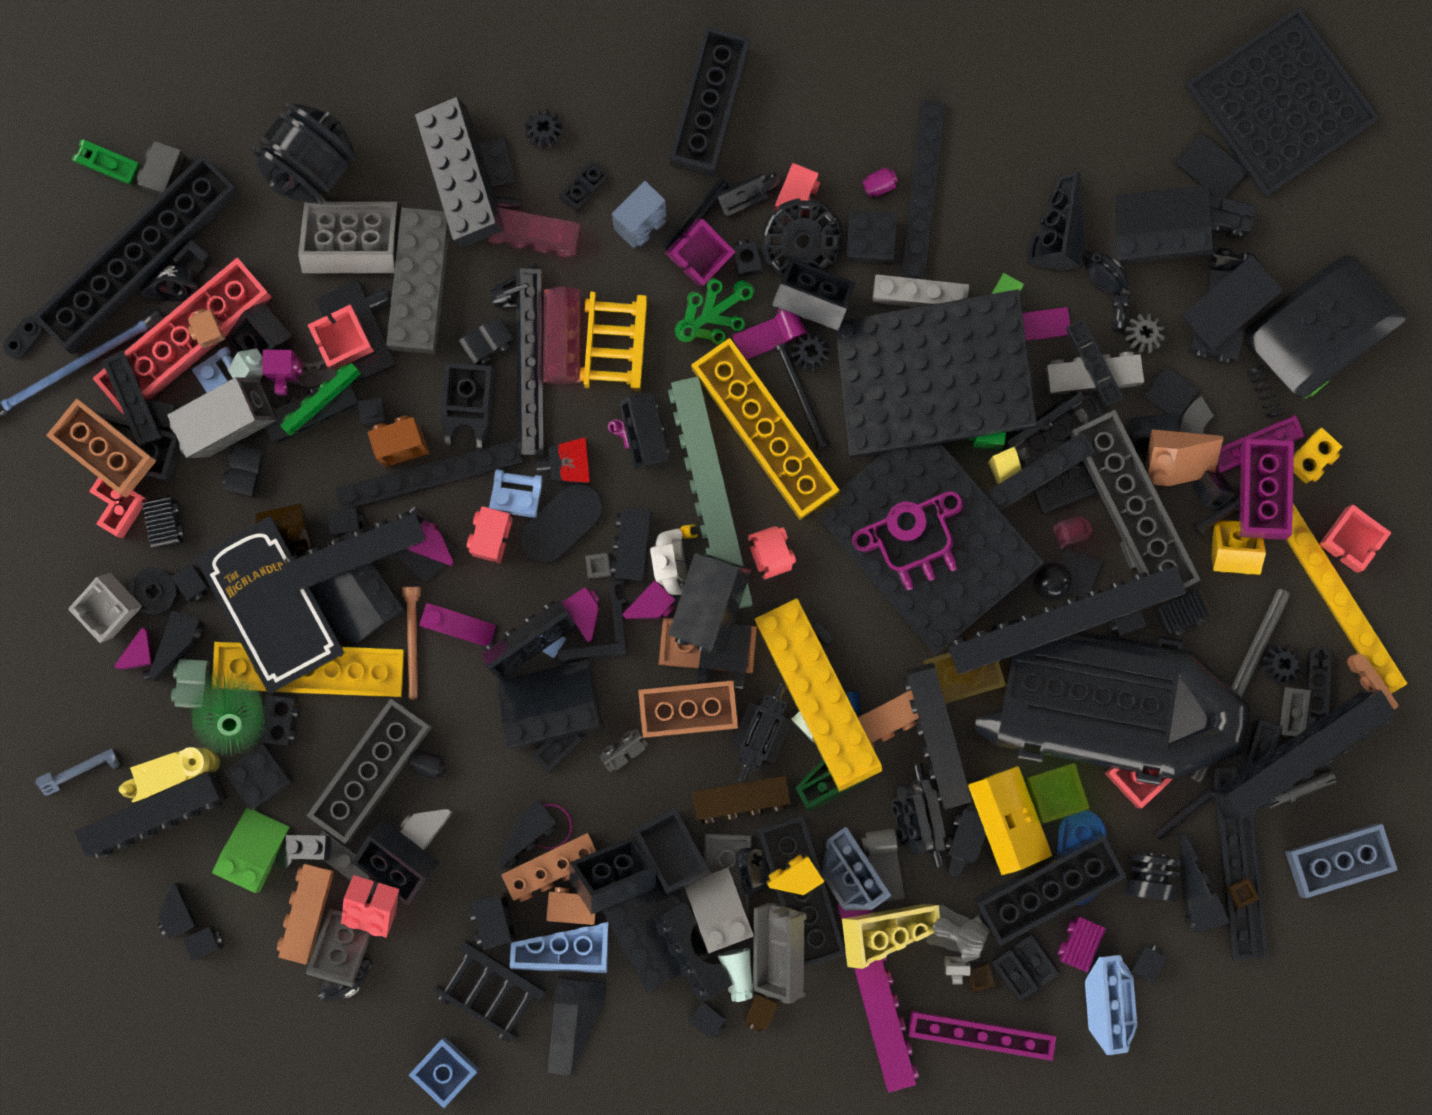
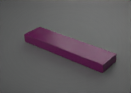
[1216,415,1305,474]

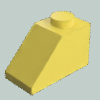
[988,447,1022,485]

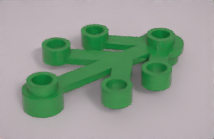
[675,278,754,344]

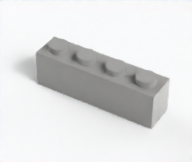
[872,275,969,308]
[1044,352,1144,396]

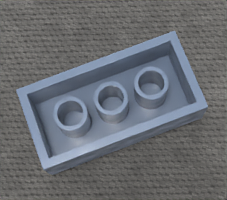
[1285,824,1397,898]

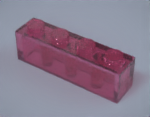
[488,208,582,258]
[543,286,581,385]

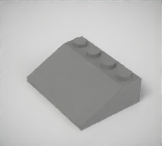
[298,202,398,273]

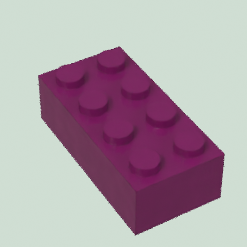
[1239,439,1294,540]

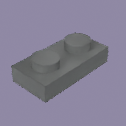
[1280,687,1311,736]

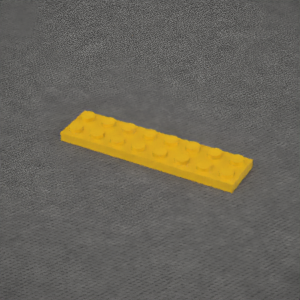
[212,642,404,697]

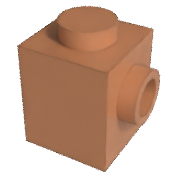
[188,309,225,348]

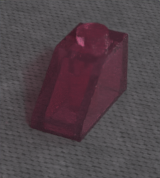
[1053,515,1092,549]

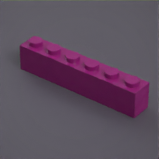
[907,1010,1056,1061]

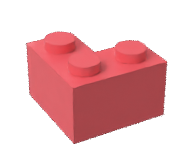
[89,477,148,539]

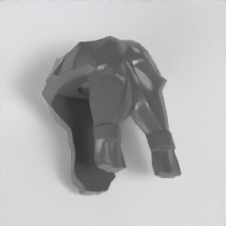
[927,904,990,964]

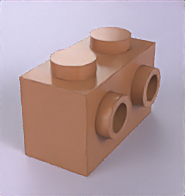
[546,887,596,925]

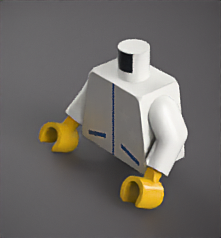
[650,524,698,595]

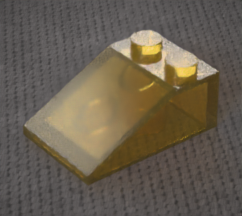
[923,653,1006,704]

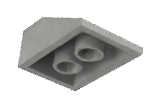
[685,867,754,953]

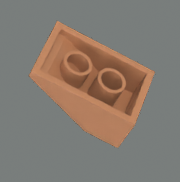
[1144,430,1223,486]

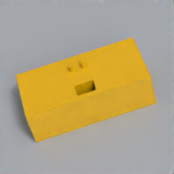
[968,766,1052,875]

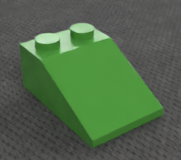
[212,807,290,893]

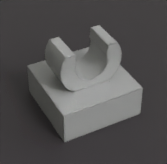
[944,956,970,984]

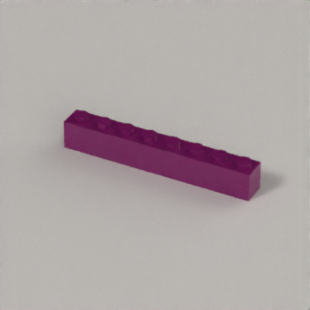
[836,903,919,1092]

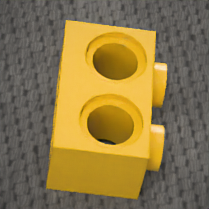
[1293,428,1342,483]

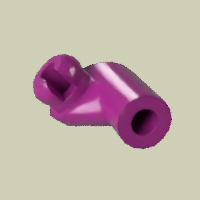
[608,419,630,449]

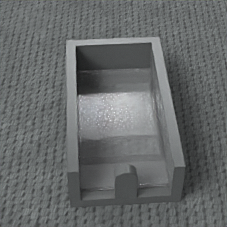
[753,903,806,1003]

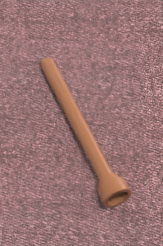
[402,587,421,700]

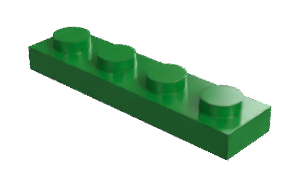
[280,363,361,436]

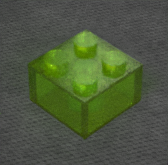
[1026,763,1089,823]

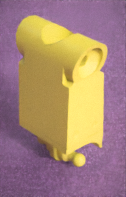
[119,747,220,802]

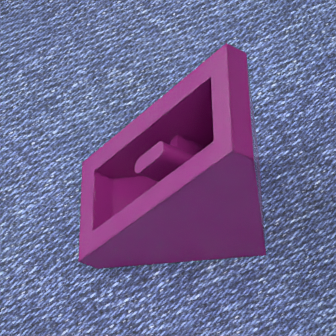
[114,628,155,670]

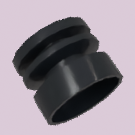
[1126,852,1181,901]

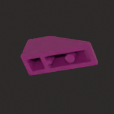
[419,603,497,647]

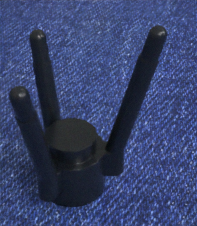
[490,264,544,310]

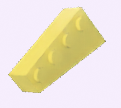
[842,904,940,969]

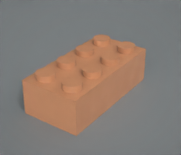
[46,398,156,498]
[638,681,738,738]

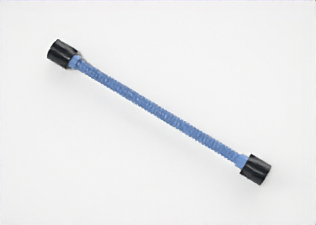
[0,308,164,419]

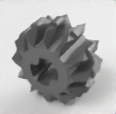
[1125,314,1165,354]

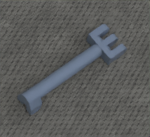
[35,748,120,795]

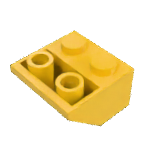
[767,855,824,895]

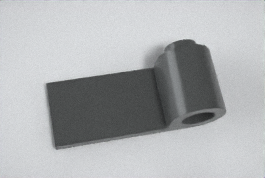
[861,828,905,902]

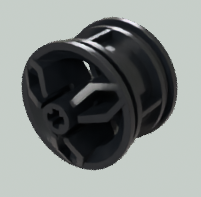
[250,102,358,205]

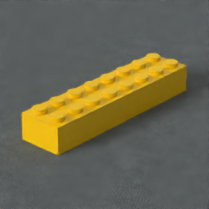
[691,338,839,520]
[755,598,882,792]

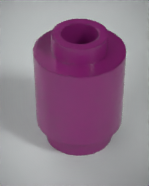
[862,167,898,198]

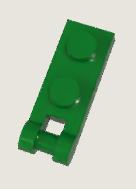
[71,139,140,186]

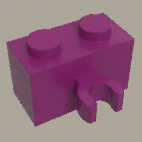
[263,350,304,395]

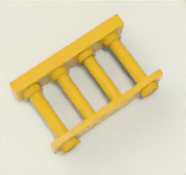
[580,292,647,392]

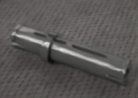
[1268,769,1336,809]

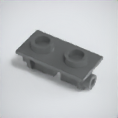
[598,728,648,772]

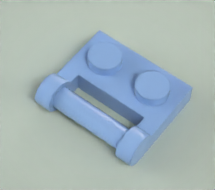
[192,347,233,393]
[489,469,543,518]

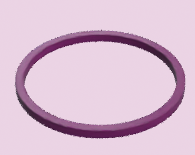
[536,804,572,849]

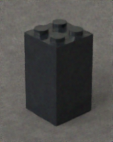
[669,553,752,653]

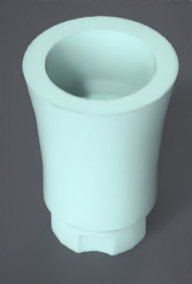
[718,948,755,1002]

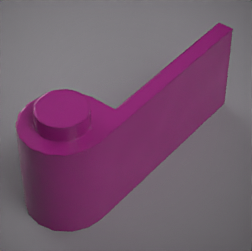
[1023,307,1070,341]
[732,309,807,360]

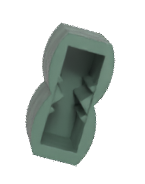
[171,659,210,709]

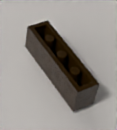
[692,776,791,824]

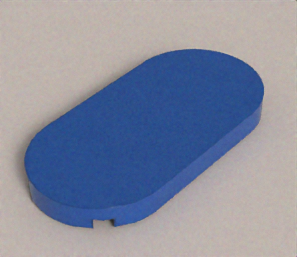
[1056,810,1106,905]

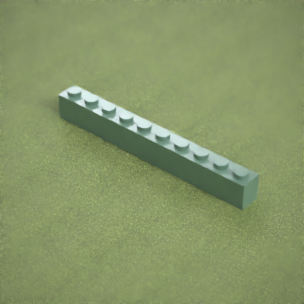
[668,376,753,609]

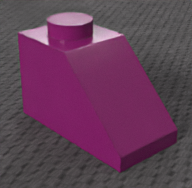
[407,521,454,567]
[622,580,676,620]
[562,587,600,644]

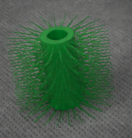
[189,670,265,756]

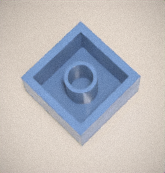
[409,1037,479,1108]

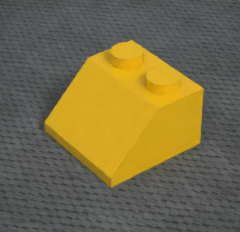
[1211,520,1266,575]

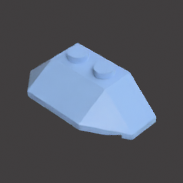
[1085,955,1137,1055]

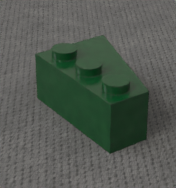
[796,760,871,813]

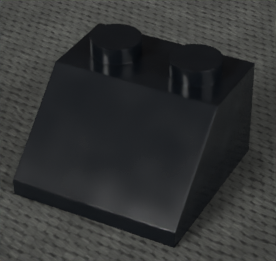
[225,302,293,357]

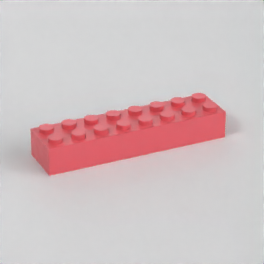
[92,257,272,415]

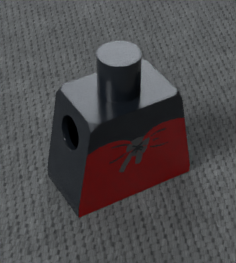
[536,438,591,485]

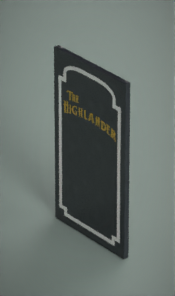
[195,516,345,694]

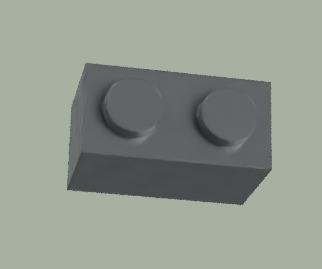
[137,141,185,195]

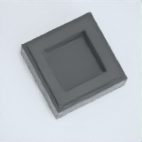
[585,552,612,579]

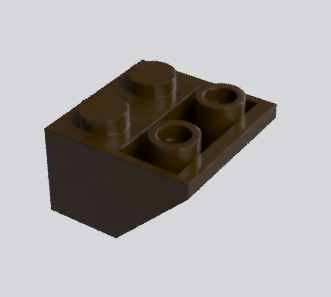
[255,503,313,558]

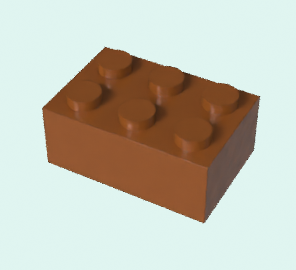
[368,415,430,468]

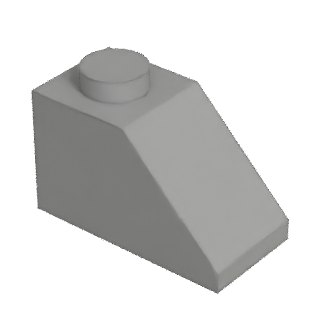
[400,809,453,850]

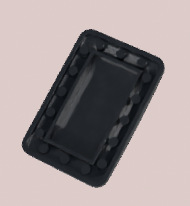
[1244,255,1406,397]

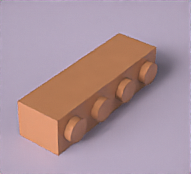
[858,691,919,747]
[277,863,335,965]

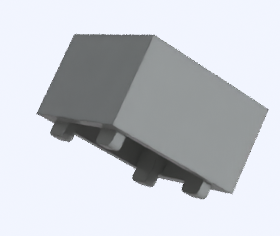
[68,573,142,643]

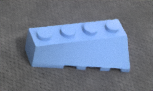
[510,922,608,973]

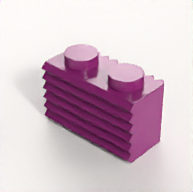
[1057,916,1106,973]

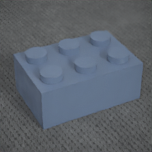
[612,181,667,248]

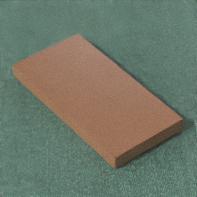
[659,618,757,673]

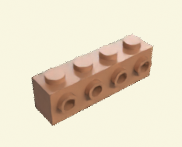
[501,833,597,902]

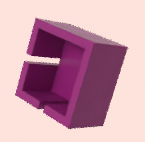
[665,219,735,286]

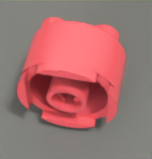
[748,526,796,580]

